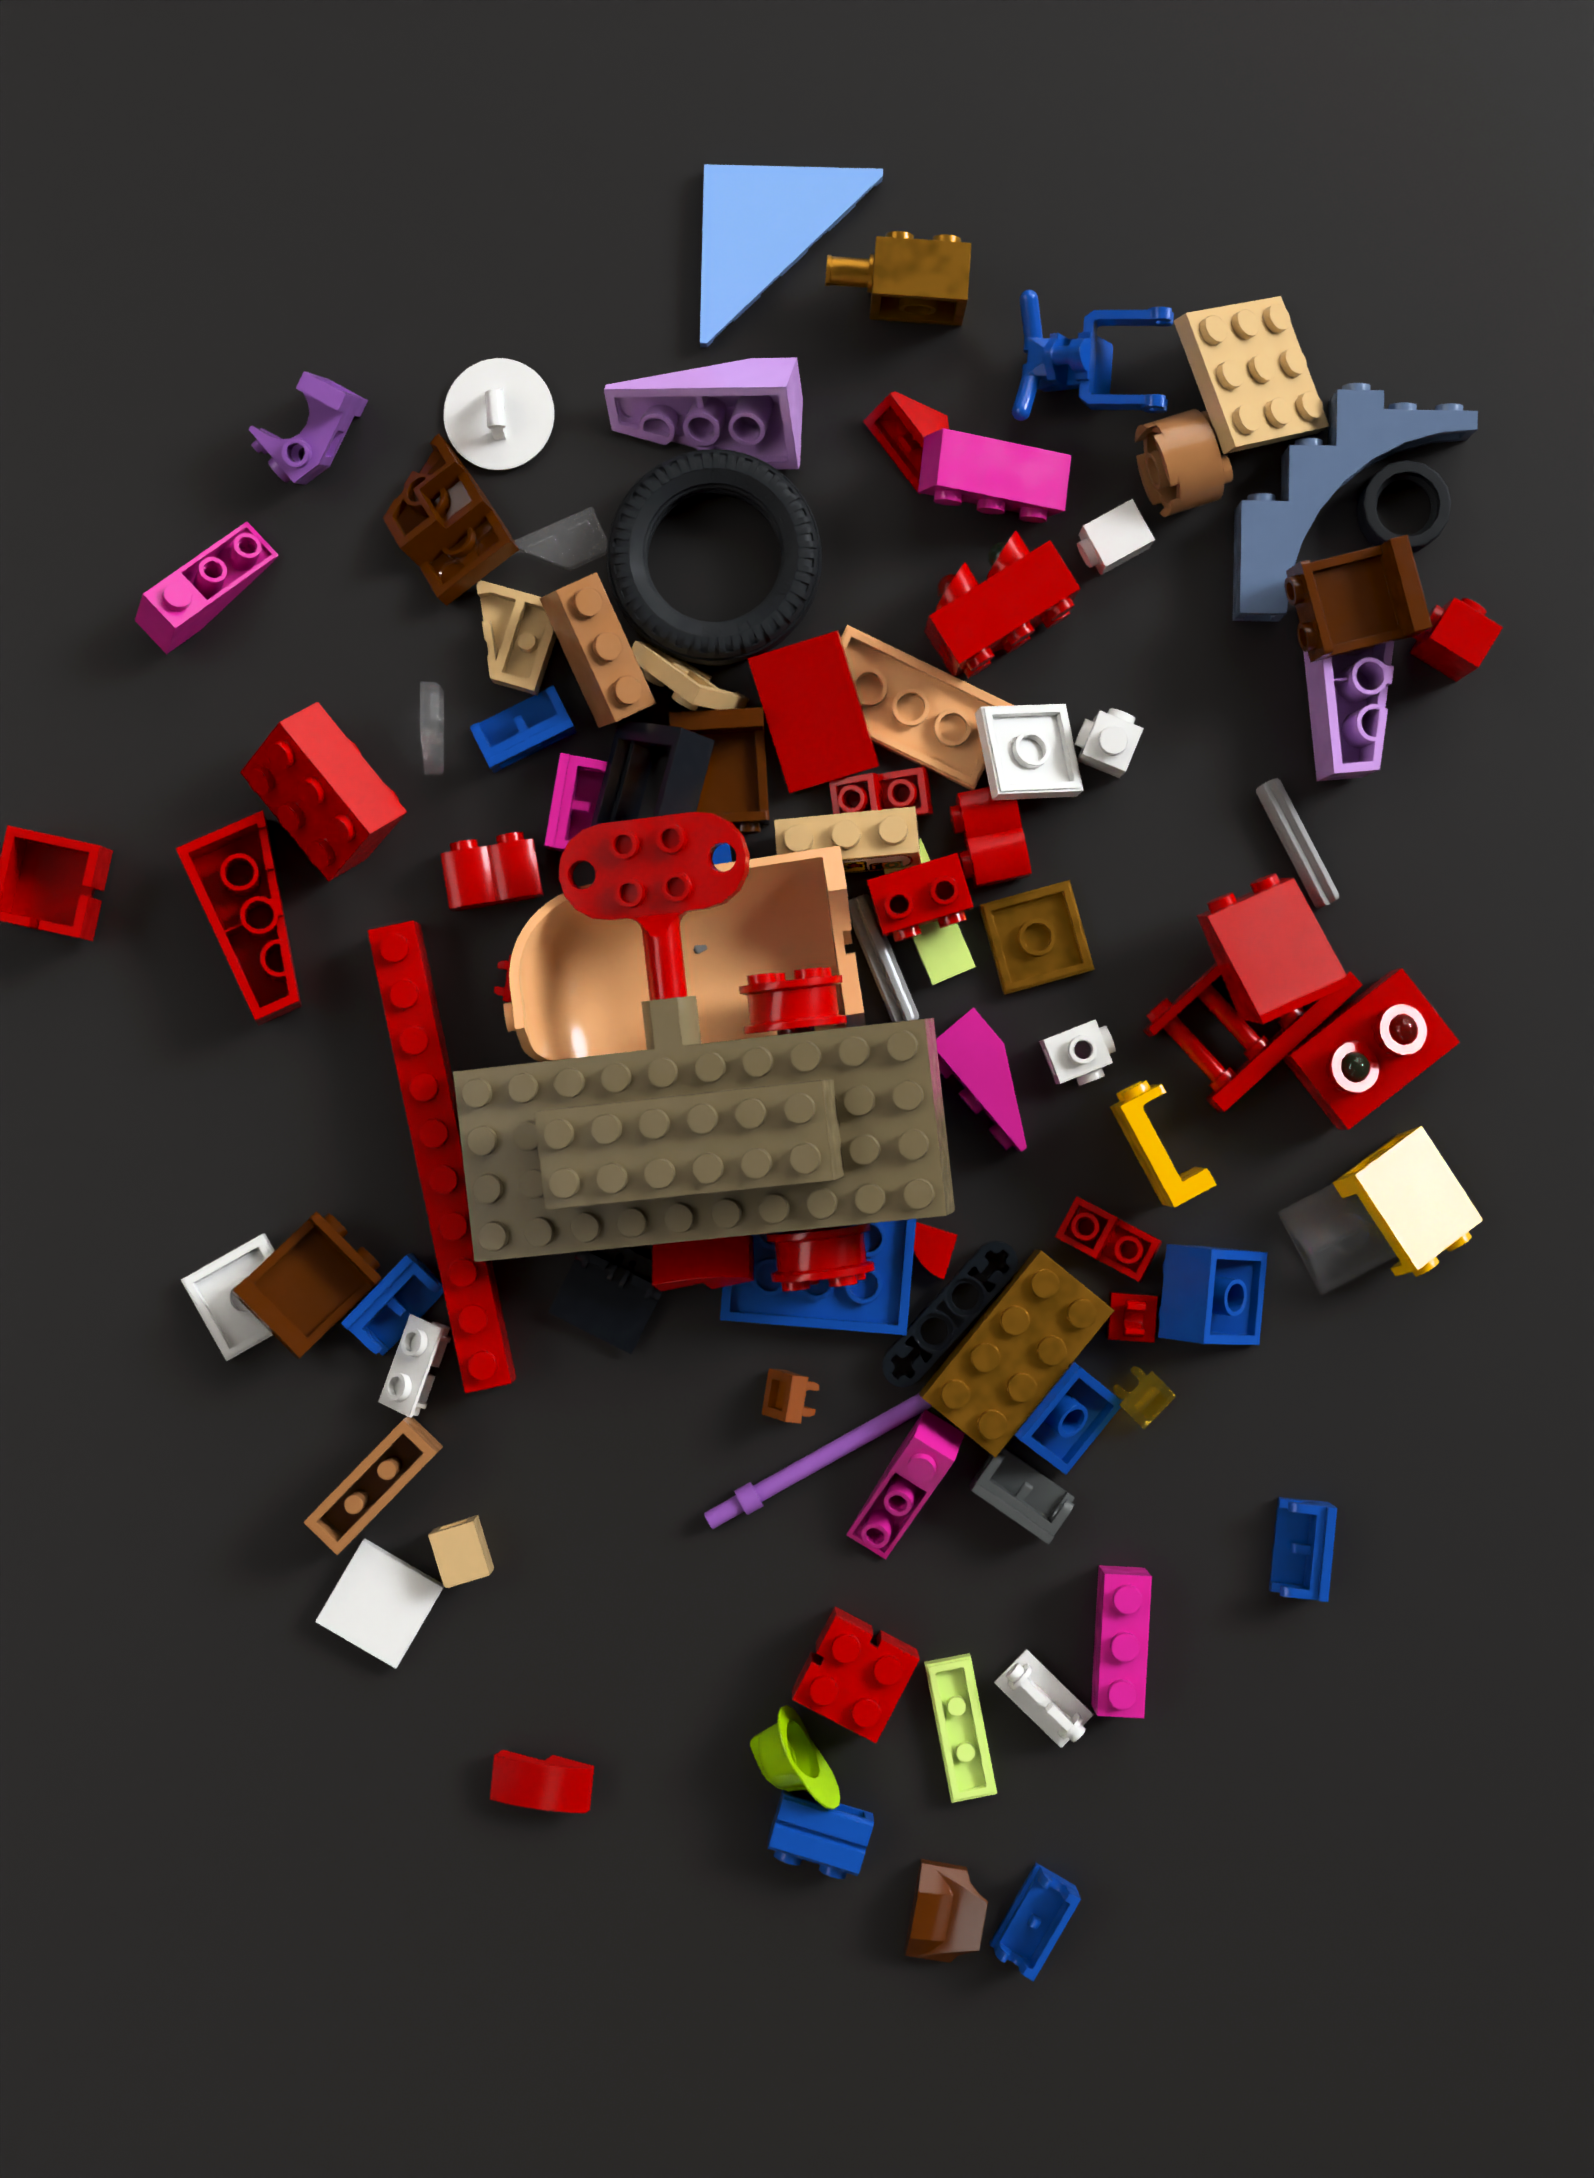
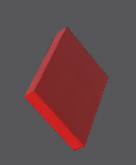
[748,630,879,794]

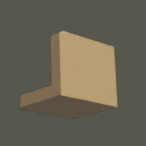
[428,1515,494,1588]

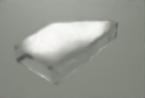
[514,507,608,571]
[420,682,444,775]

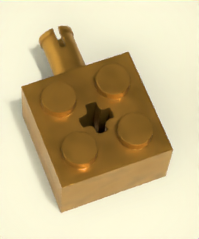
[825,231,971,326]

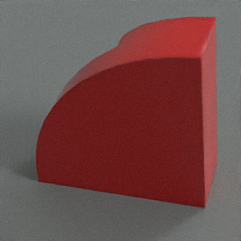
[914,1222,958,1279]

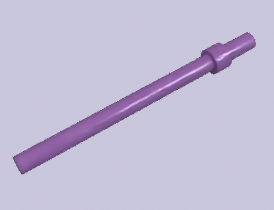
[704,1393,933,1530]

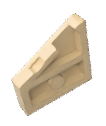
[476,580,557,696]
[631,640,749,711]

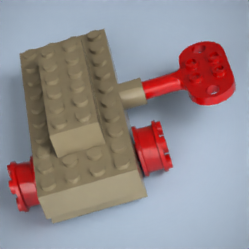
[453,812,955,1291]

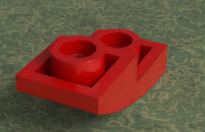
[829,767,933,816]
[1055,1196,1162,1283]
[652,1235,754,1292]
[490,1750,594,1813]

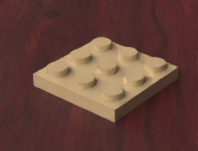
[1174,296,1330,454]

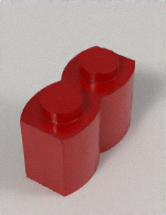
[949,787,1032,888]
[440,832,544,912]

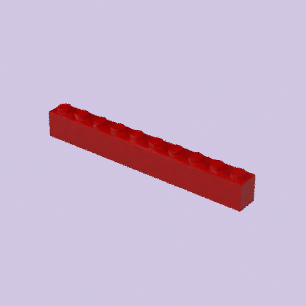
[367,920,517,1393]

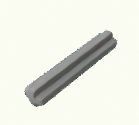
[1256,778,1339,908]
[848,894,919,1022]

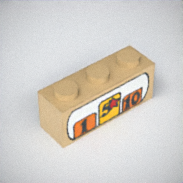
[774,806,921,874]

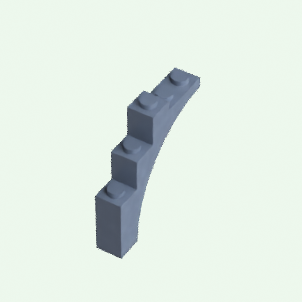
[1233,383,1478,622]

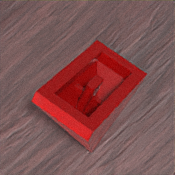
[863,391,949,495]

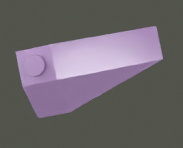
[604,357,803,470]

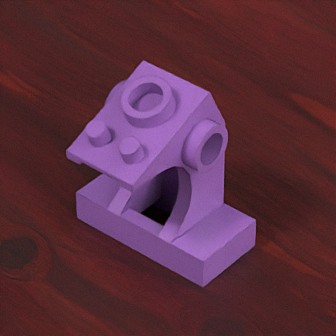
[249,371,368,485]

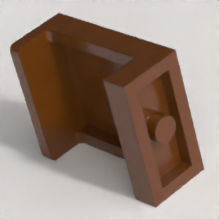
[1285,534,1432,663]
[669,707,770,835]
[232,1211,382,1360]

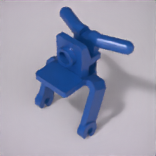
[1012,289,1174,421]

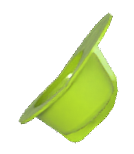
[750,1705,840,1810]

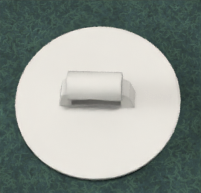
[444,358,554,470]

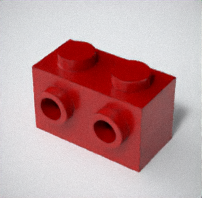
[1409,597,1503,682]
[867,853,974,942]

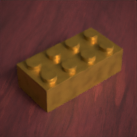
[919,1249,1114,1458]

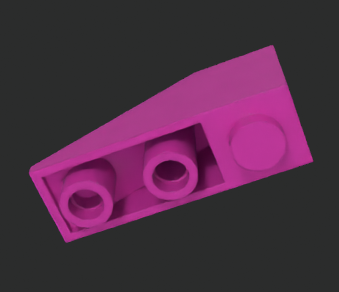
[135,521,279,655]
[936,1007,1027,1152]
[846,1409,965,1560]

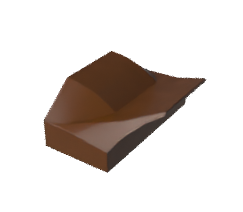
[904,1859,988,1963]

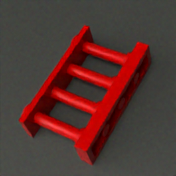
[1142,963,1363,1112]

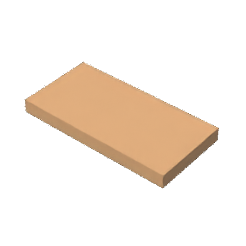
[841,625,1014,790]

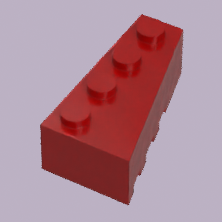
[175,810,302,1026]

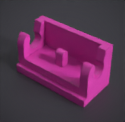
[544,753,607,852]

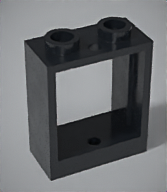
[591,720,715,826]

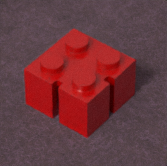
[0,825,113,942]
[792,1606,920,1743]

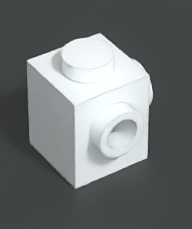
[1074,708,1144,778]
[1039,1019,1116,1086]

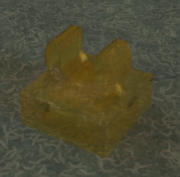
[1113,1366,1176,1430]

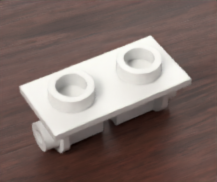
[378,1314,451,1418]
[994,1649,1094,1748]

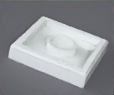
[975,704,1084,800]
[181,1233,275,1361]
[315,1539,444,1669]

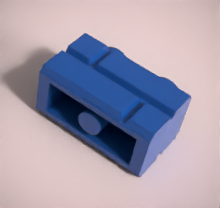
[767,1790,874,1879]

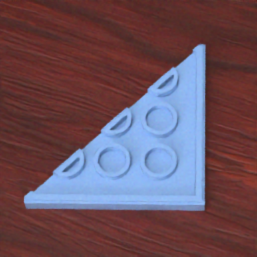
[700,164,883,347]

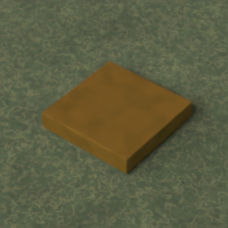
[979,880,1095,995]

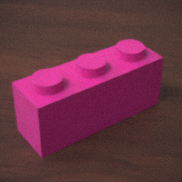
[918,428,1071,523]
[1091,1565,1152,1719]

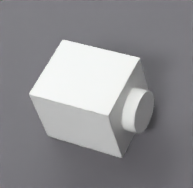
[1077,499,1155,575]

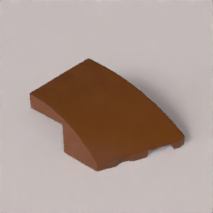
[383,434,520,606]

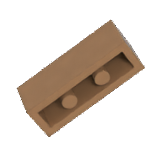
[539,572,656,728]
[303,1417,443,1555]

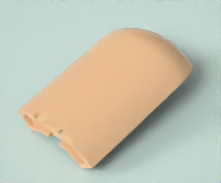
[503,845,865,1062]

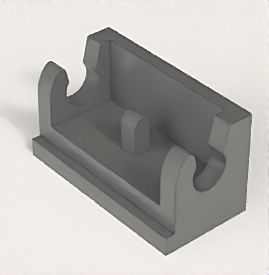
[969,1448,1075,1545]

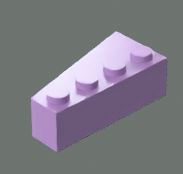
[1303,642,1394,781]

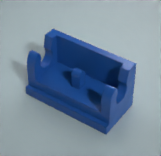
[470,685,577,773]
[341,1253,444,1356]
[1269,1497,1337,1602]
[989,1863,1081,1982]

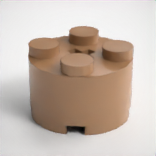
[1135,408,1233,517]

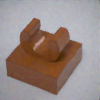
[761,1368,820,1424]

